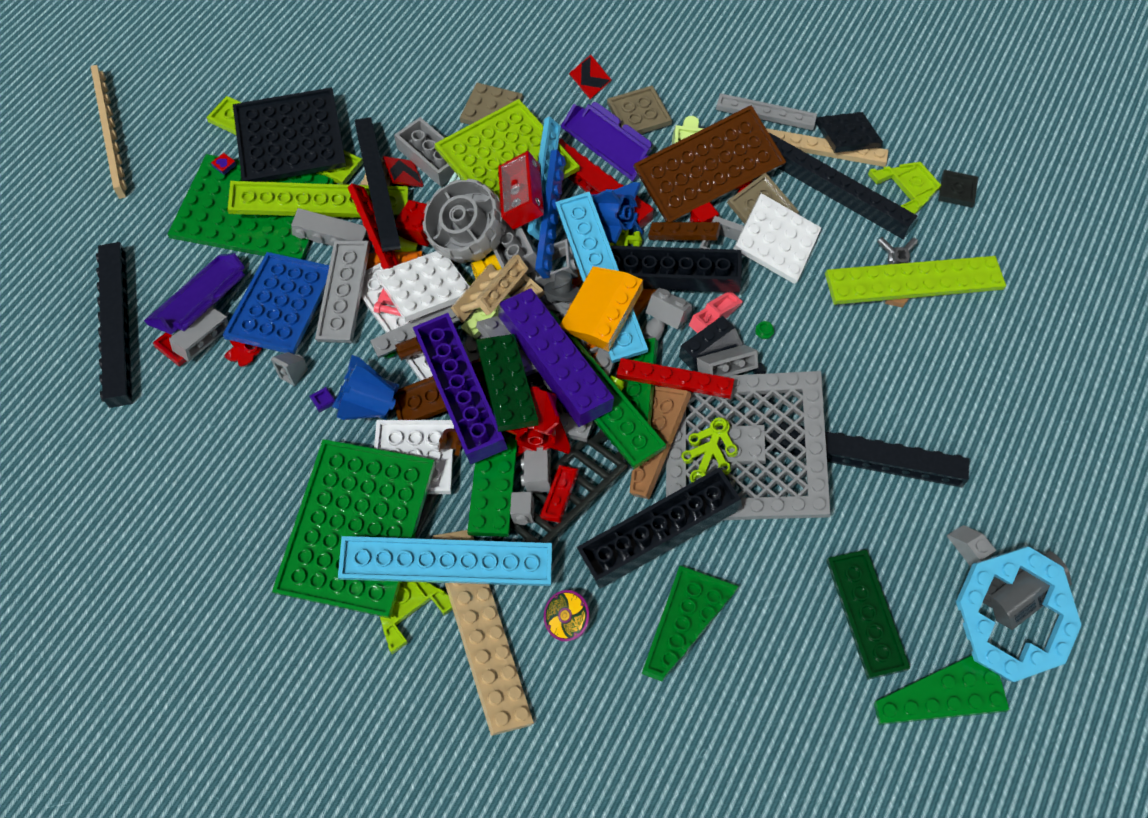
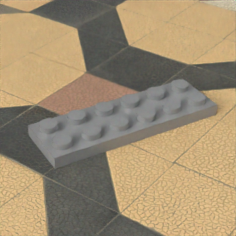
[315,241,371,343]

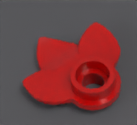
[224,340,262,367]

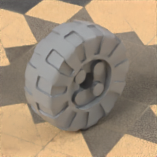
[423,179,507,263]

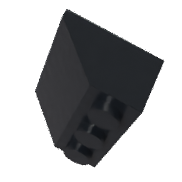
[679,316,743,372]

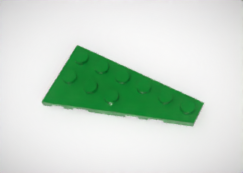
[642,566,739,682]
[874,656,1009,725]

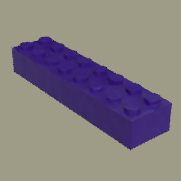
[498,288,614,427]
[413,313,508,465]

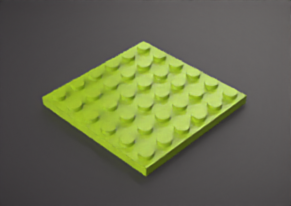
[434,99,579,198]

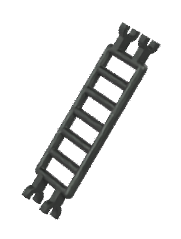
[491,429,627,543]

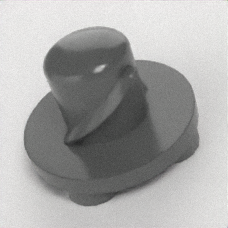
[544,271,580,304]

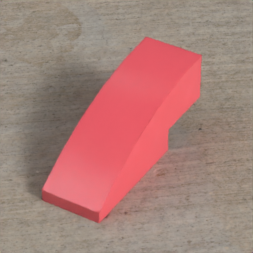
[689,292,743,333]

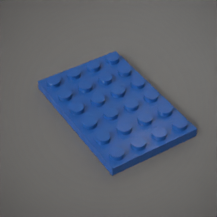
[223,252,329,355]

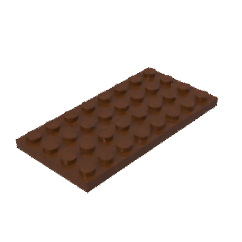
[633,105,786,223]

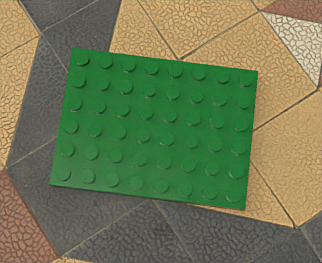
[167,154,335,260]
[272,439,436,619]

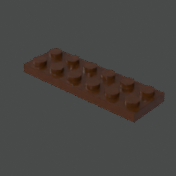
[393,358,489,420]

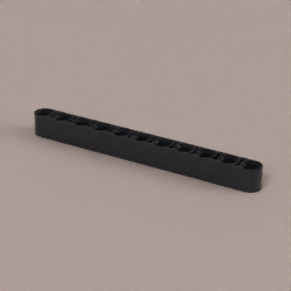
[354,117,401,253]

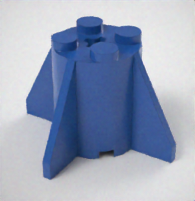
[591,182,643,243]
[332,355,399,420]

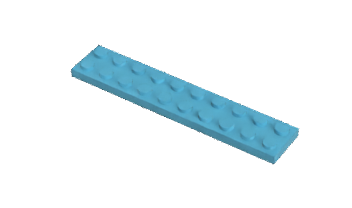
[555,192,648,363]
[338,536,552,586]

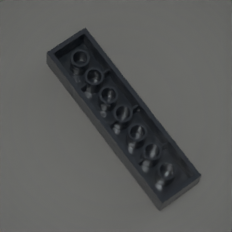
[610,245,742,292]
[577,467,742,589]

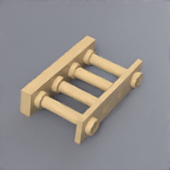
[451,254,528,323]

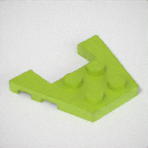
[868,162,941,214]
[379,581,453,655]

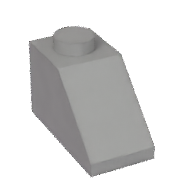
[271,352,308,386]
[947,525,996,566]

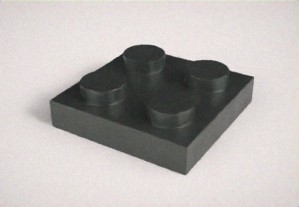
[938,170,978,207]

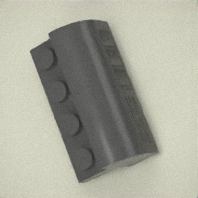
[982,549,1072,630]

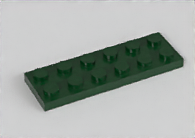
[476,334,538,432]
[826,550,910,680]

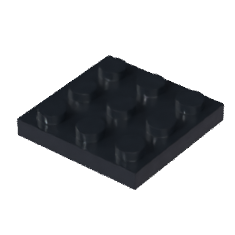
[816,112,883,153]

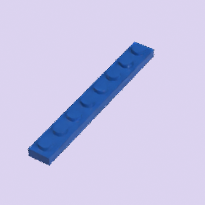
[535,149,566,279]

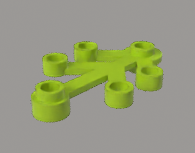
[681,417,738,483]

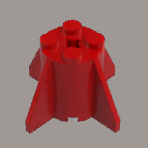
[507,386,570,458]

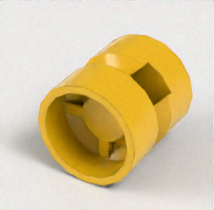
[471,254,502,279]

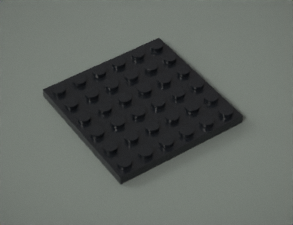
[233,87,347,182]

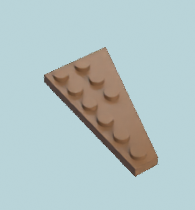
[630,386,692,499]

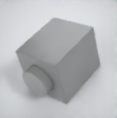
[510,492,535,525]

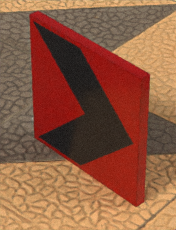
[569,55,611,99]
[383,156,423,187]

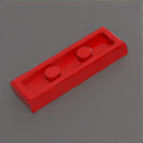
[540,465,579,523]

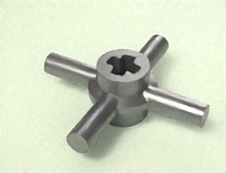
[877,237,918,265]

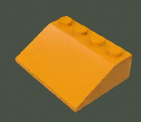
[559,266,643,352]

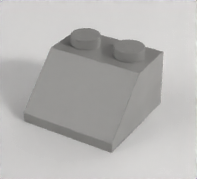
[645,288,693,329]

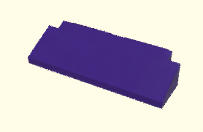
[561,102,653,182]
[144,253,245,335]

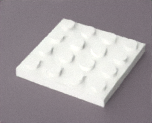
[733,193,821,284]
[376,251,469,322]
[374,420,455,494]

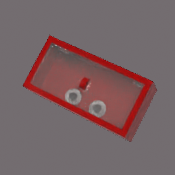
[498,151,544,230]

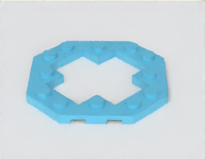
[956,547,1082,682]

